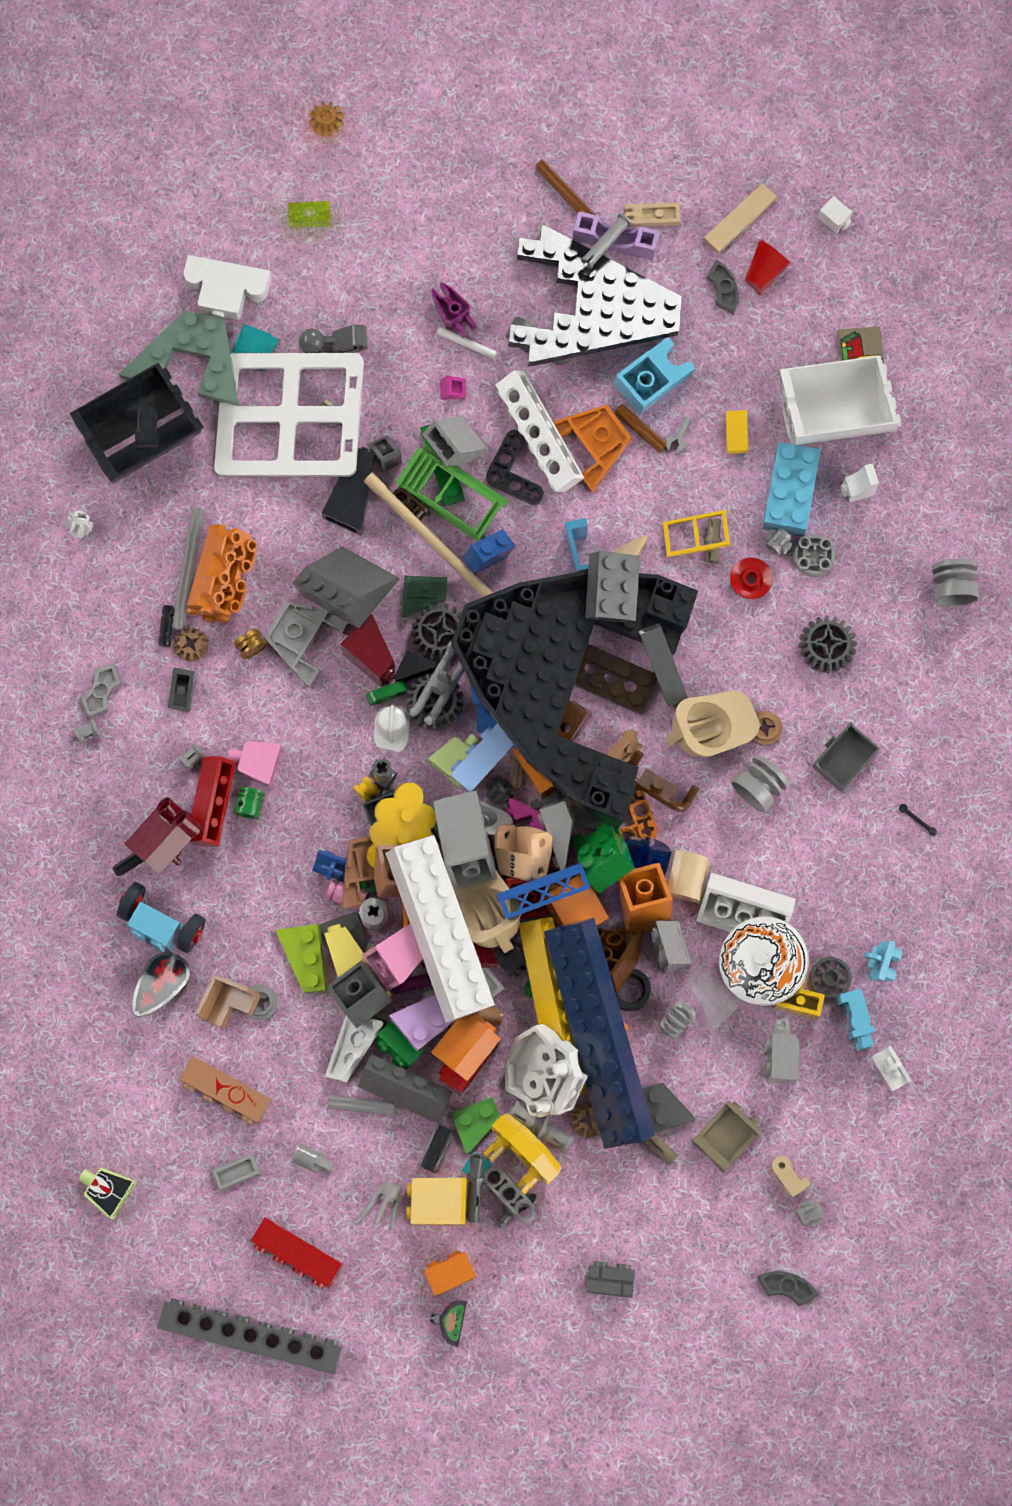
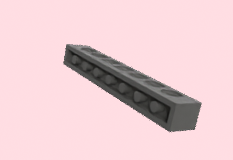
[157,1298,343,1374]

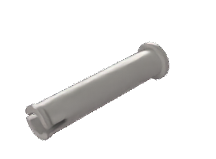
[581,214,632,269]

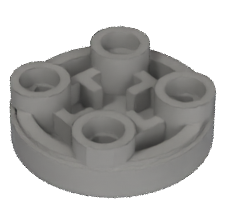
[793,534,836,577]

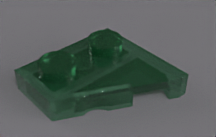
[402,575,447,618]

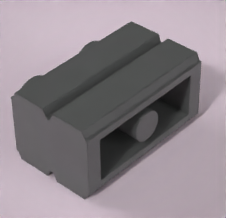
[586,1261,635,1298]

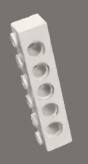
[495,370,584,492]

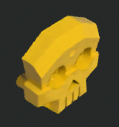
[483,1113,561,1195]

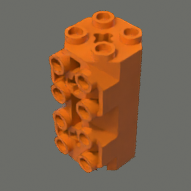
[186,524,257,624]

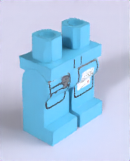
[835,989,875,1051]

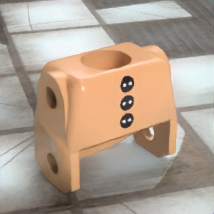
[494,824,552,881]

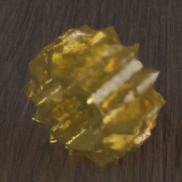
[309,101,344,137]

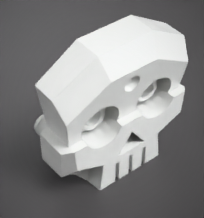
[504,1024,588,1118]

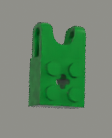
[572,822,635,893]

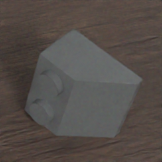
[326,960,392,1028]

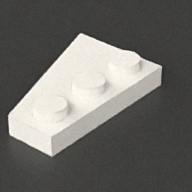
[325,1016,384,1083]

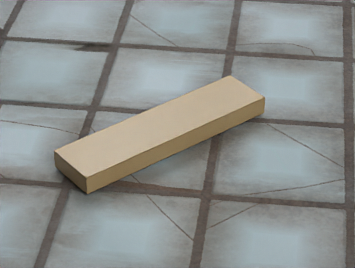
[704,183,777,254]

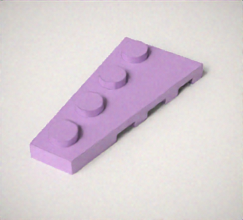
[389,995,457,1051]

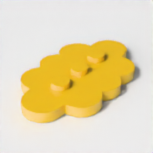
[367,782,436,868]

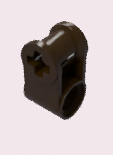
[392,488,430,521]

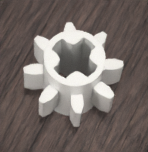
[65,511,93,538]

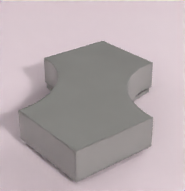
[81,663,122,719]

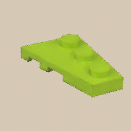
[275,924,327,993]

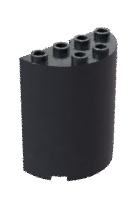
[69,363,204,484]

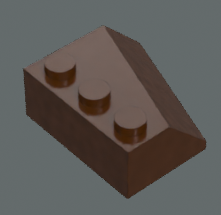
[597,928,645,993]

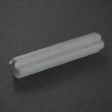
[328,1096,395,1115]

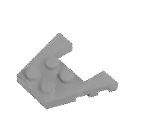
[264,601,349,688]

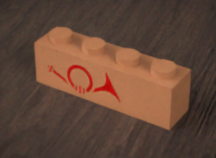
[179,1056,272,1125]

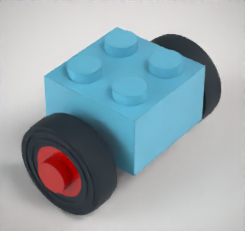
[117,882,206,953]

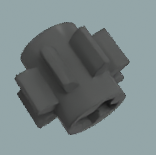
[486,777,514,805]

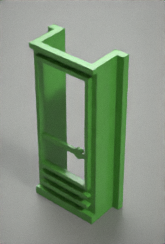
[396,445,509,542]

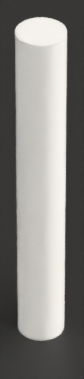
[436,327,497,359]

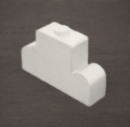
[184,255,271,320]

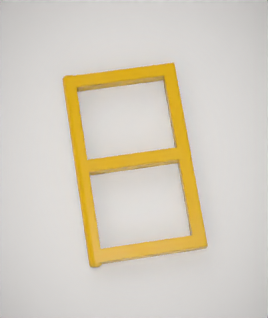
[662,510,731,558]

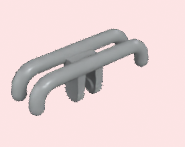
[409,641,464,725]

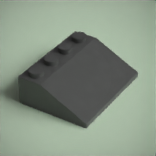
[292,546,399,629]

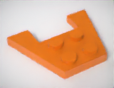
[553,404,632,493]

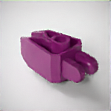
[431,282,478,338]

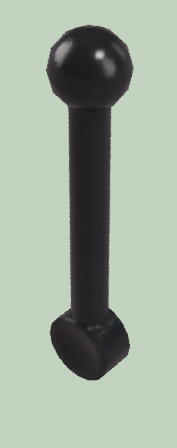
[899,804,937,836]

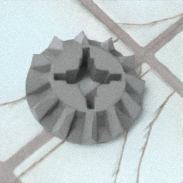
[247,985,278,1021]

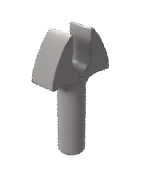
[666,417,691,455]

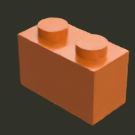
[424,1250,476,1297]

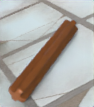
[535,160,596,215]

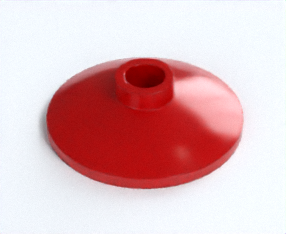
[730,557,773,599]

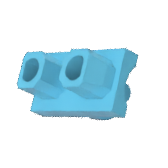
[864,941,902,981]

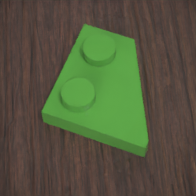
[451,1097,500,1154]

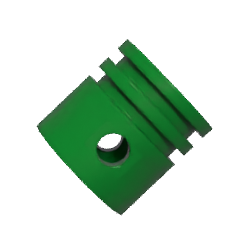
[233,787,265,820]

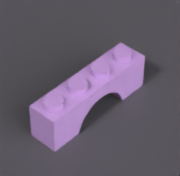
[573,211,660,260]

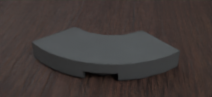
[706,260,739,315]
[757,1271,819,1306]

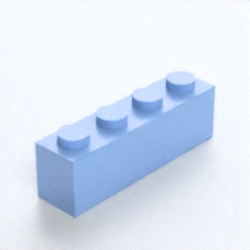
[451,724,513,792]

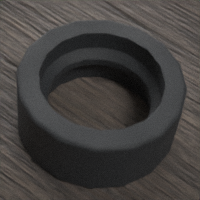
[616,968,651,1011]

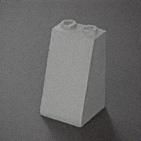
[433,791,497,890]

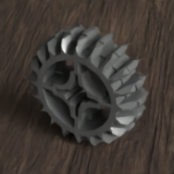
[411,603,462,661]
[798,615,857,673]
[406,674,464,731]

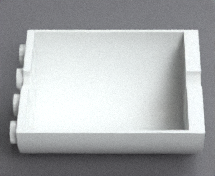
[780,356,901,446]

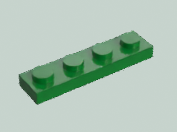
[420,424,465,507]

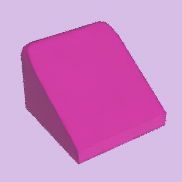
[440,375,466,400]

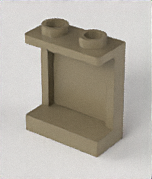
[691,1101,762,1172]

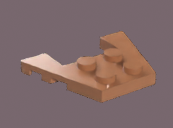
[341,836,374,909]

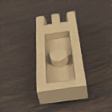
[623,203,681,227]

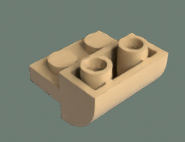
[667,850,710,906]

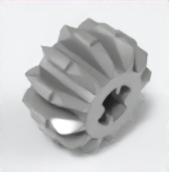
[659,1000,696,1039]

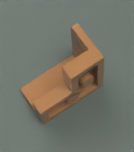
[195,974,261,1029]

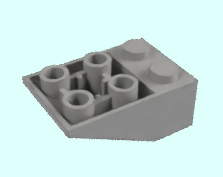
[538,797,575,870]
[650,921,692,974]

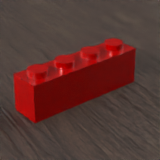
[189,756,236,847]
[250,1217,343,1289]

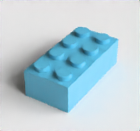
[762,442,821,537]

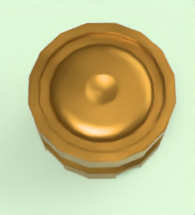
[233,629,268,659]

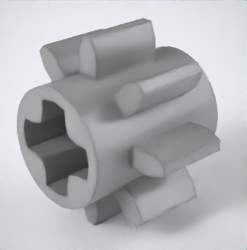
[765,528,792,555]
[796,1199,824,1228]

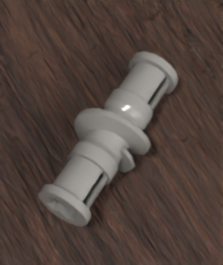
[508,1100,574,1153]

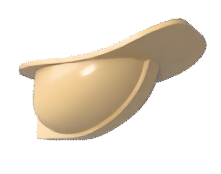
[665,691,760,757]
[449,871,521,953]

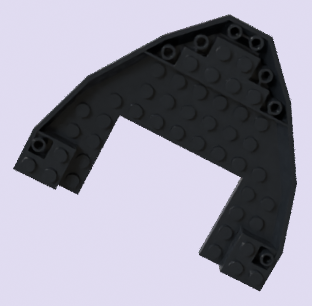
[451,570,698,829]

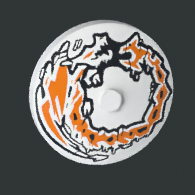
[719,917,809,1006]

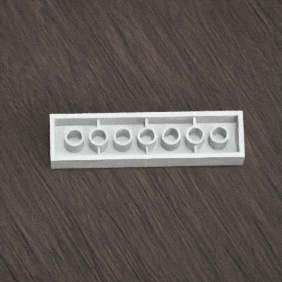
[385,835,495,1023]

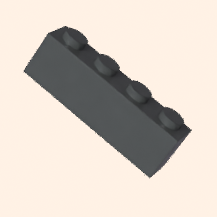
[357,1055,453,1124]

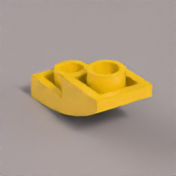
[726,410,749,454]

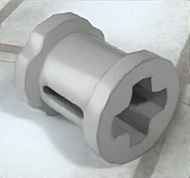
[73,718,101,744]
[178,743,206,771]

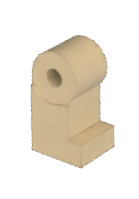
[771,1156,811,1199]

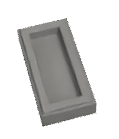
[211,1153,261,1192]

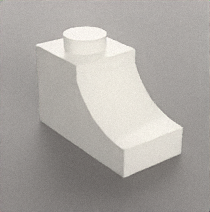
[841,463,879,503]

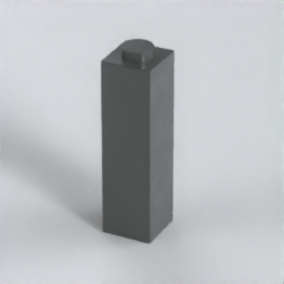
[638,623,688,707]

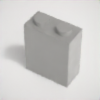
[422,416,487,467]

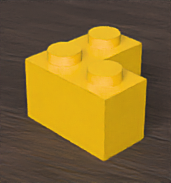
[774,978,825,1020]

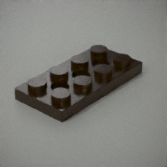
[574,644,657,715]

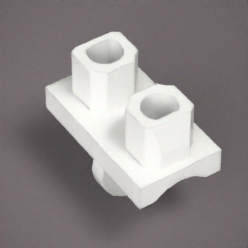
[871,1046,912,1092]

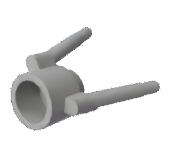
[355,1181,403,1229]

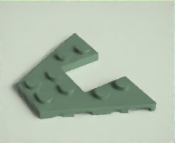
[119,310,239,406]

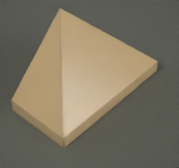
[615,535,648,555]

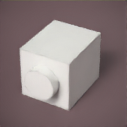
[818,196,852,234]

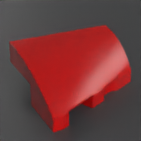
[745,240,790,295]

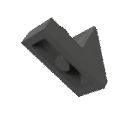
[168,667,197,712]

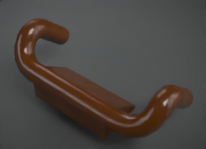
[629,750,700,812]

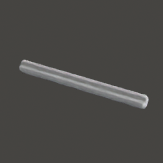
[172,507,204,631]

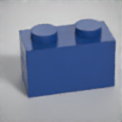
[462,529,515,574]

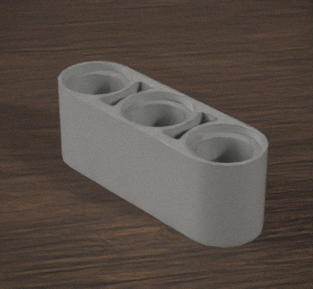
[484,1167,536,1224]

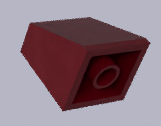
[340,614,395,687]

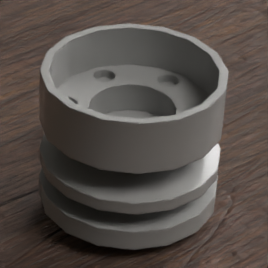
[932,559,980,606]
[731,754,790,813]

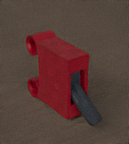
[112,797,202,876]

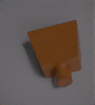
[558,700,592,741]

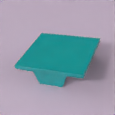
[230,324,280,373]

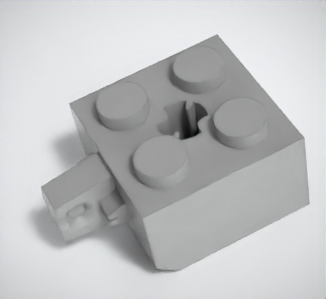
[763,1019,799,1084]

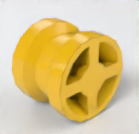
[353,776,380,802]

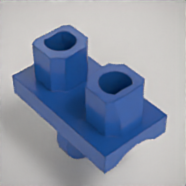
[312,850,347,882]

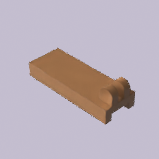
[605,729,643,762]

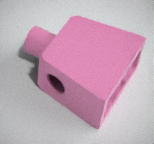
[228,741,282,788]

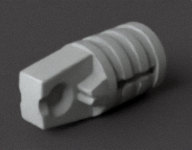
[291,1143,333,1174]

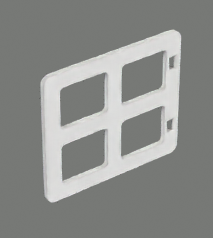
[214,353,364,477]

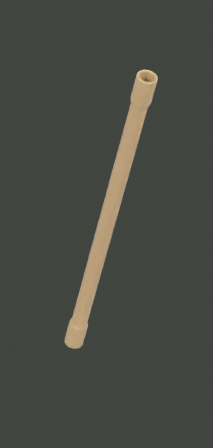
[364,473,493,597]

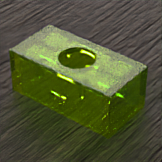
[288,201,332,228]

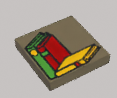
[837,327,884,364]

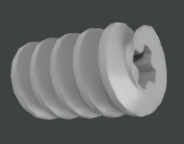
[359,898,389,932]

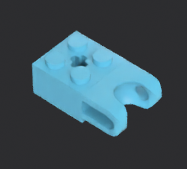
[613,337,695,415]

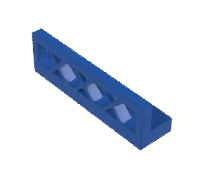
[495,863,590,919]

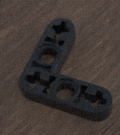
[486,430,544,505]

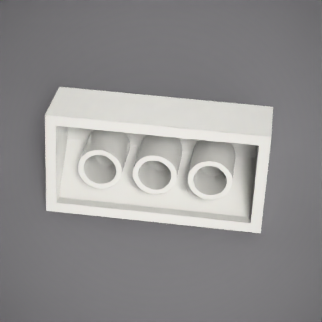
[696,873,796,932]

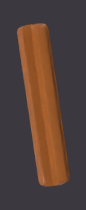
[615,404,667,452]

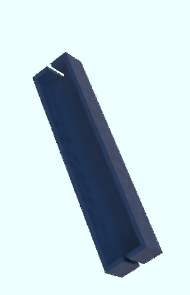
[544,917,655,1149]

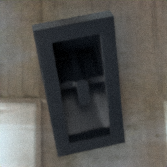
[394,650,437,682]

